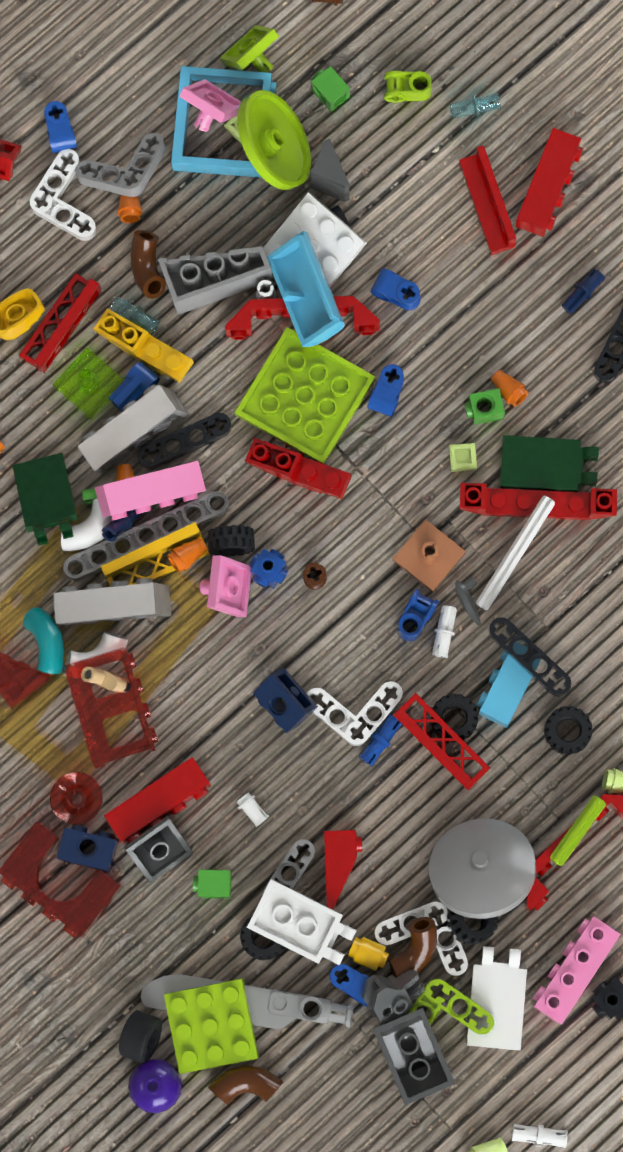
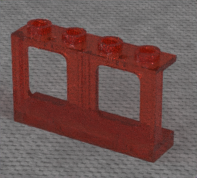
[63,647,158,769]

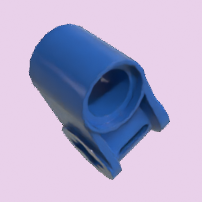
[44,101,77,153]
[370,268,421,310]
[368,364,404,417]
[398,589,440,641]
[329,964,370,1007]

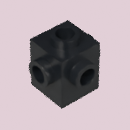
[591,977,623,1020]

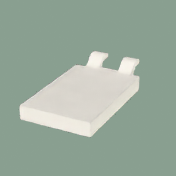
[247,879,357,965]
[467,946,527,1051]

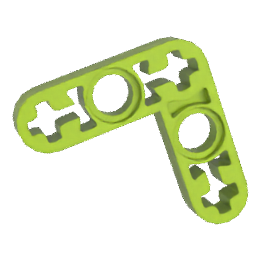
[409,979,495,1035]

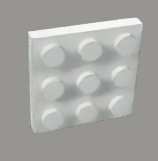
[263,193,367,288]

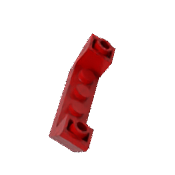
[225,296,380,340]
[459,483,618,520]
[525,794,623,911]

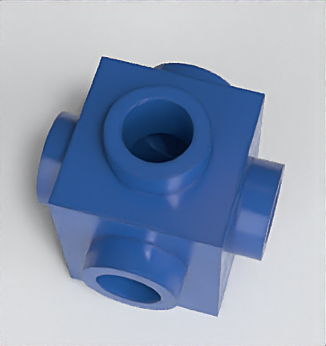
[249,549,288,589]

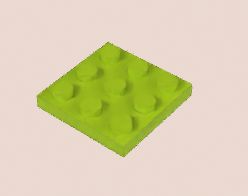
[164,978,259,1074]

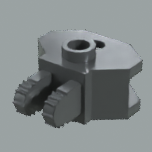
[362,969,425,1026]

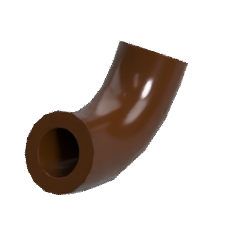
[131,230,166,299]
[388,917,437,978]
[208,1065,283,1105]

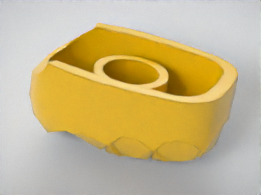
[0,288,45,340]

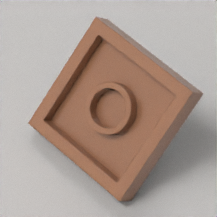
[393,519,466,593]

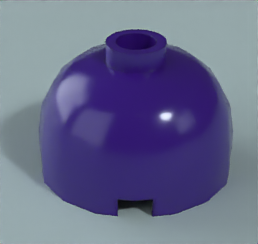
[128,1059,182,1113]

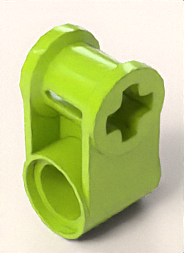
[384,71,432,103]

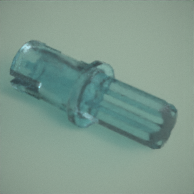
[450,93,501,119]
[110,297,160,335]

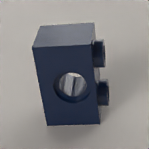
[253,668,318,733]
[57,825,118,873]

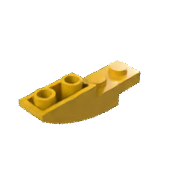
[93,308,194,383]

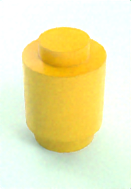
[348,937,389,971]

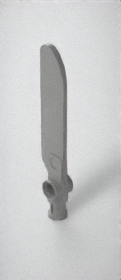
[141,974,354,1029]

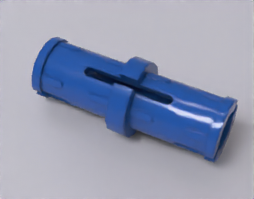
[359,714,402,767]

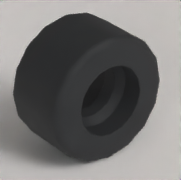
[119,1010,162,1063]

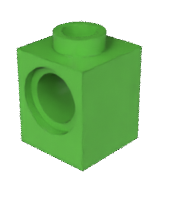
[311,66,350,112]
[465,388,505,425]
[193,870,232,899]

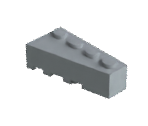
[158,246,274,315]
[78,385,190,473]
[53,578,172,625]

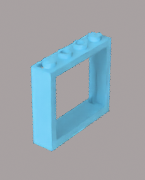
[171,66,277,178]

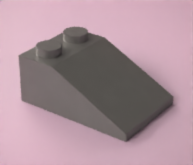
[373,1008,455,1106]

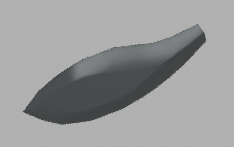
[455,576,481,626]

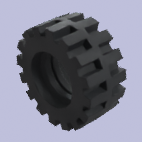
[208,525,255,556]
[431,693,478,742]
[544,706,592,755]
[447,909,499,945]
[240,915,286,960]

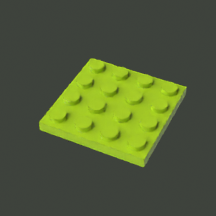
[235,327,376,464]

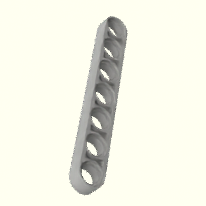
[63,491,229,581]

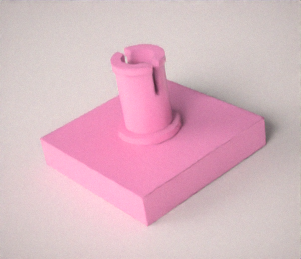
[179,79,241,132]
[200,555,252,617]

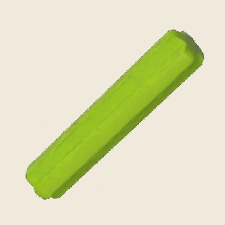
[550,795,606,866]

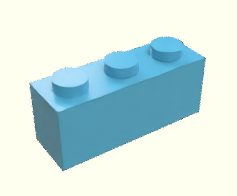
[477,642,541,728]

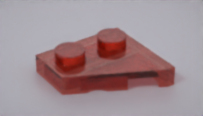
[0,652,52,710]

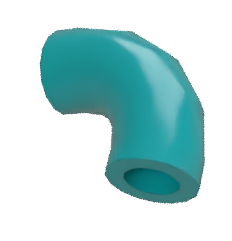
[23,607,65,674]

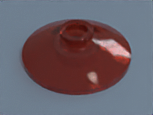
[50,772,103,825]

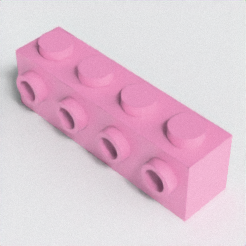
[95,461,206,521]
[533,916,621,1025]

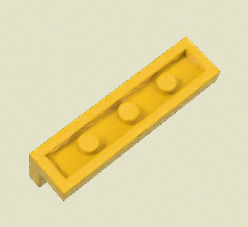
[101,522,210,587]

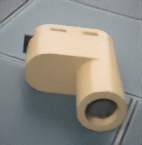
[81,666,131,693]

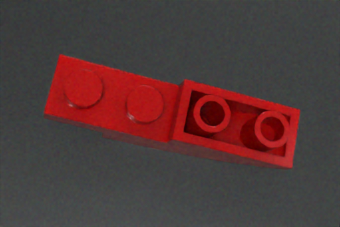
[245,438,352,499]

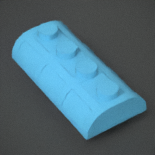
[267,231,345,347]

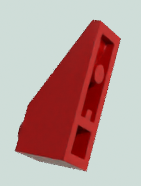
[324,830,362,910]

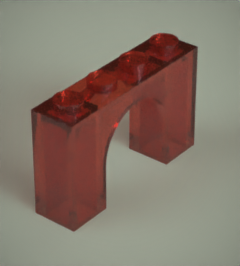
[0,821,123,938]

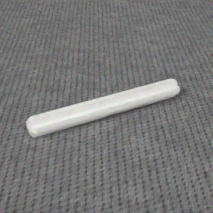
[476,496,555,610]

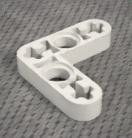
[30,149,97,241]
[307,681,403,746]
[375,901,468,976]

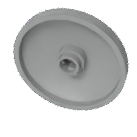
[429,818,536,919]

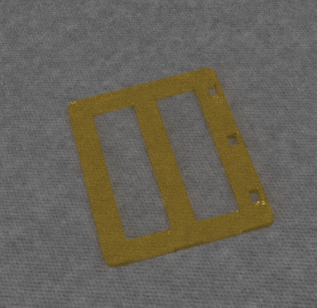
[0,505,215,790]

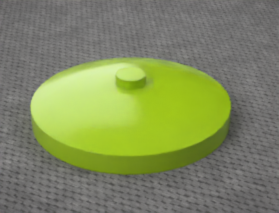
[237,90,311,190]

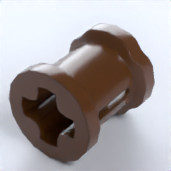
[303,562,327,590]

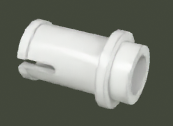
[256,280,276,299]
[236,792,269,827]

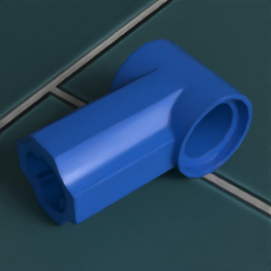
[109,361,160,412]

